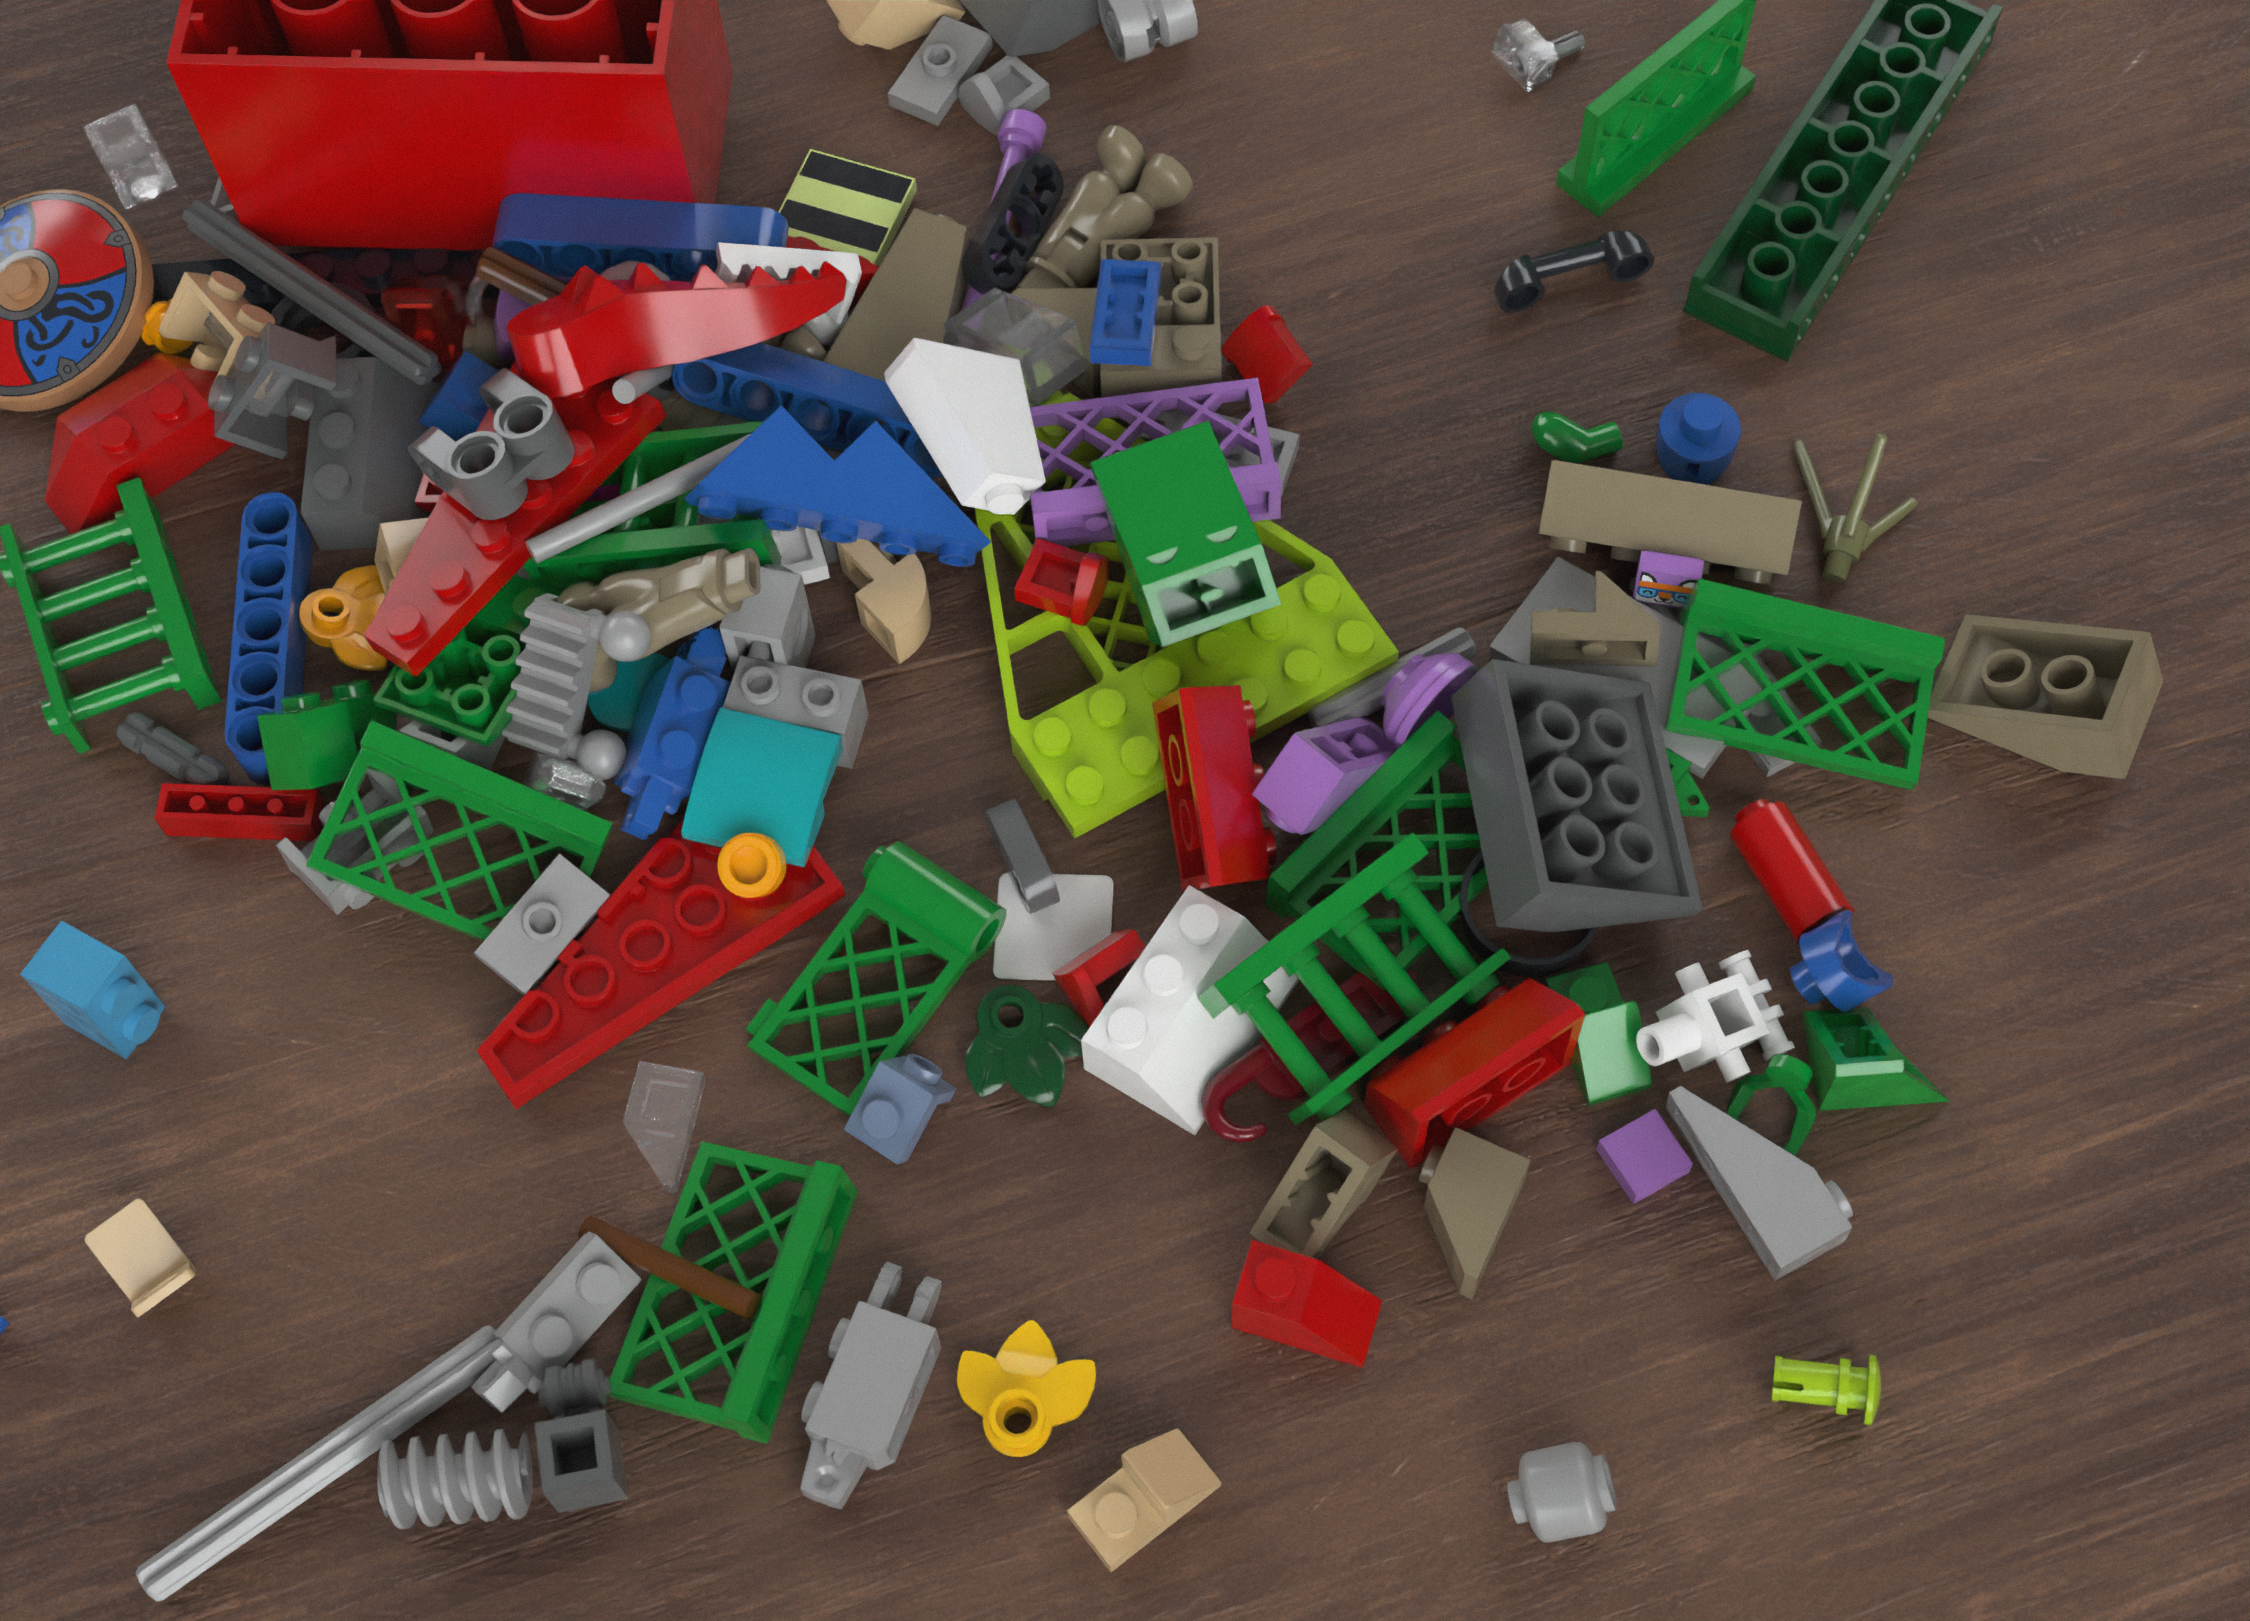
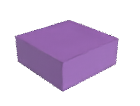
[1596,1109,1693,1204]

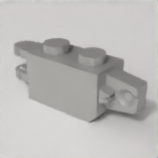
[800,1262,942,1510]

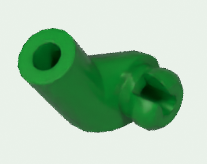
[1531,411,1623,464]

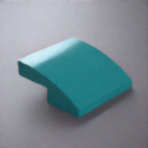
[681,707,843,867]

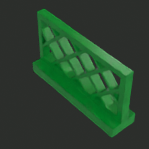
[1556,0,1756,218]
[1664,578,1945,790]
[1264,710,1489,993]
[306,720,612,969]
[608,1141,858,1444]

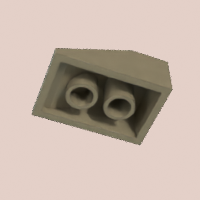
[1928,614,2163,779]

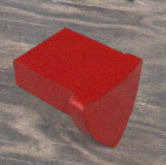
[1221,305,1313,404]
[1014,538,1110,626]
[1052,929,1146,1028]

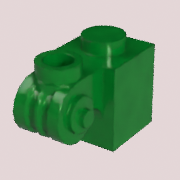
[257,680,397,790]

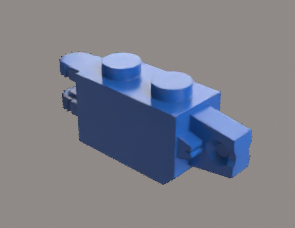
[613,626,731,840]

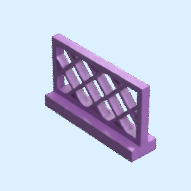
[1030,378,1281,546]

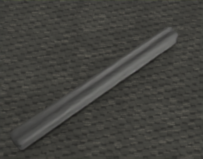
[182,199,442,385]

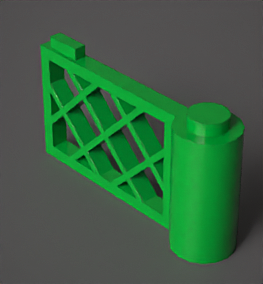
[745,841,1007,1118]

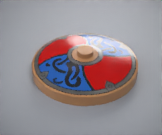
[0,189,154,412]

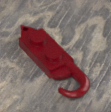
[1201,971,1418,1143]

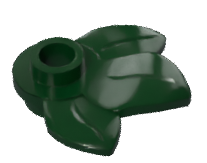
[965,985,1089,1108]

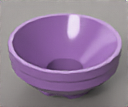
[1382,653,1478,751]

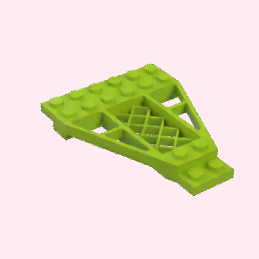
[975,364,1399,839]

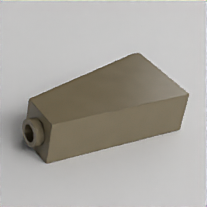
[823,208,969,424]

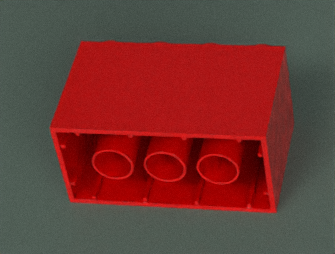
[166,0,733,250]

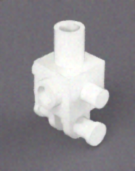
[1637,950,1795,1083]

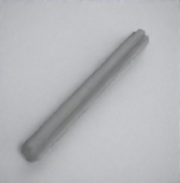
[136,1325,497,1601]

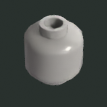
[1507,1442,1617,1543]

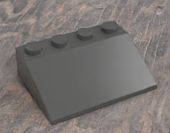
[1451,659,1703,932]

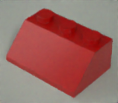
[1152,685,1277,893]
[1364,978,1585,1169]

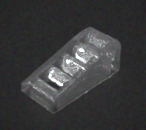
[523,751,606,811]

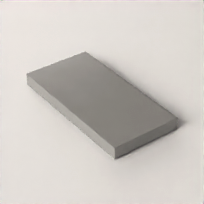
[1489,557,1772,779]

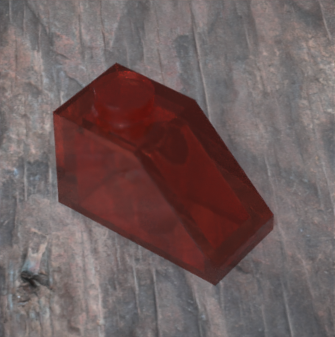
[381,275,474,369]

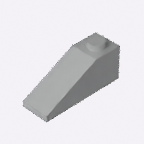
[1666,1086,1853,1281]

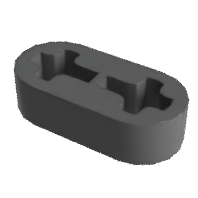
[984,799,1060,914]

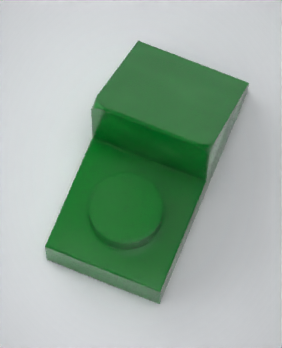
[1544,962,1652,1106]

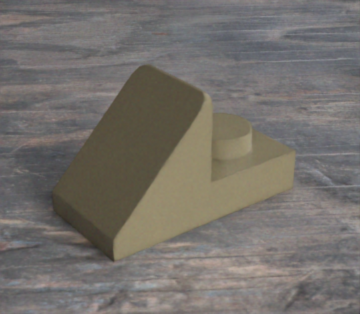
[1530,571,1660,666]

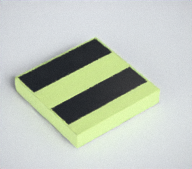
[778,149,917,266]

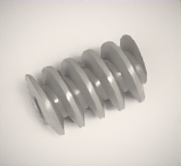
[377,1429,533,1529]

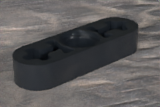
[963,154,1064,295]

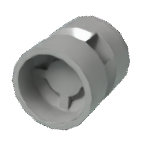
[1097,0,1198,63]

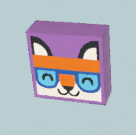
[1632,550,1704,609]

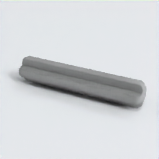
[1307,628,1477,728]

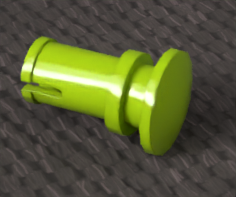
[1772,1354,1881,1425]

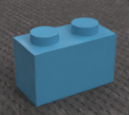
[20,920,166,1059]

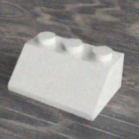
[1081,885,1299,1135]

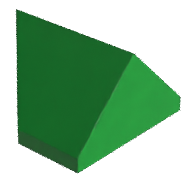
[1803,1007,1950,1111]

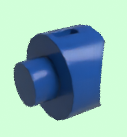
[1656,393,1741,485]
[1790,910,1894,1012]

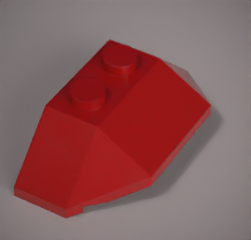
[45,352,236,534]

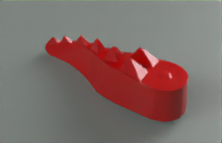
[506,261,847,399]

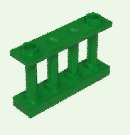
[523,421,781,591]
[0,477,222,754]
[1197,832,1511,1125]

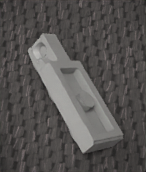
[471,1231,642,1412]

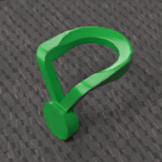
[1725,1054,1816,1156]

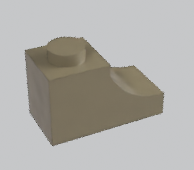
[1249,1109,1399,1259]

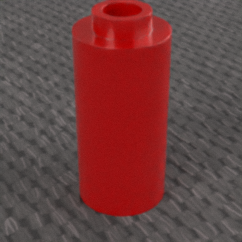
[1730,799,1854,944]

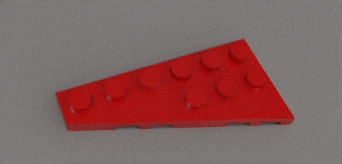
[477,819,846,1110]

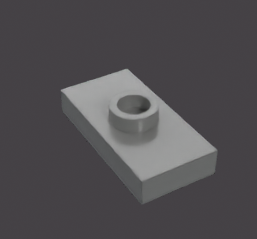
[888,15,993,126]
[474,854,610,996]

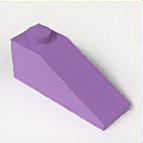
[1252,716,1396,835]

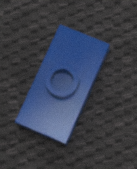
[1089,259,1161,366]

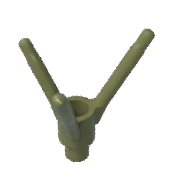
[1793,433,1917,584]

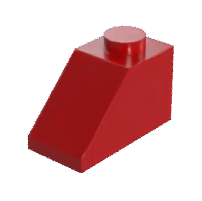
[1231,1240,1382,1368]

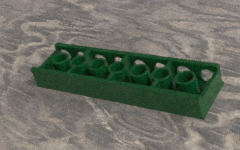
[1683,0,2003,362]

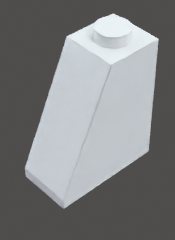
[884,338,1046,515]

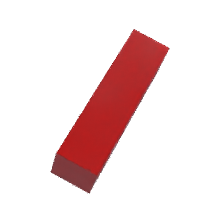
[154,783,327,841]

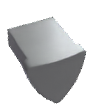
[958,55,1050,136]

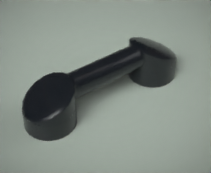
[1494,231,1654,313]

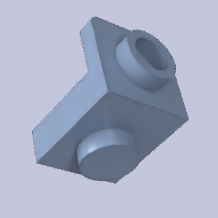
[843,1054,956,1165]

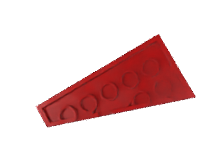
[364,360,667,677]

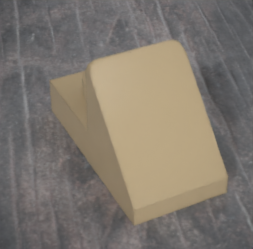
[1067,1428,1221,1572]

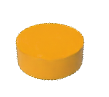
[717,833,786,898]

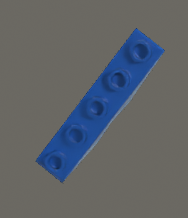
[685,405,991,567]

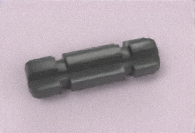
[116,712,229,785]

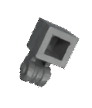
[535,1358,628,1513]

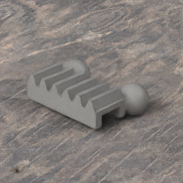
[502,593,651,780]

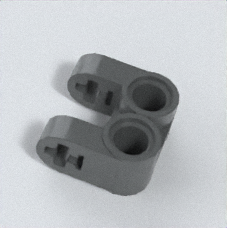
[408,368,575,520]

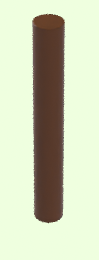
[578,1216,761,1319]

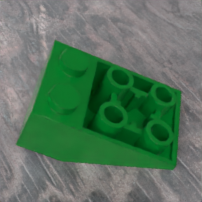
[1089,421,1281,647]
[373,575,563,747]

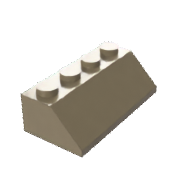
[1539,460,1802,585]

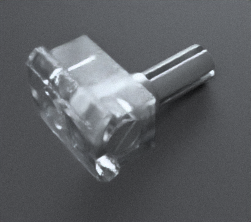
[1491,18,1585,92]

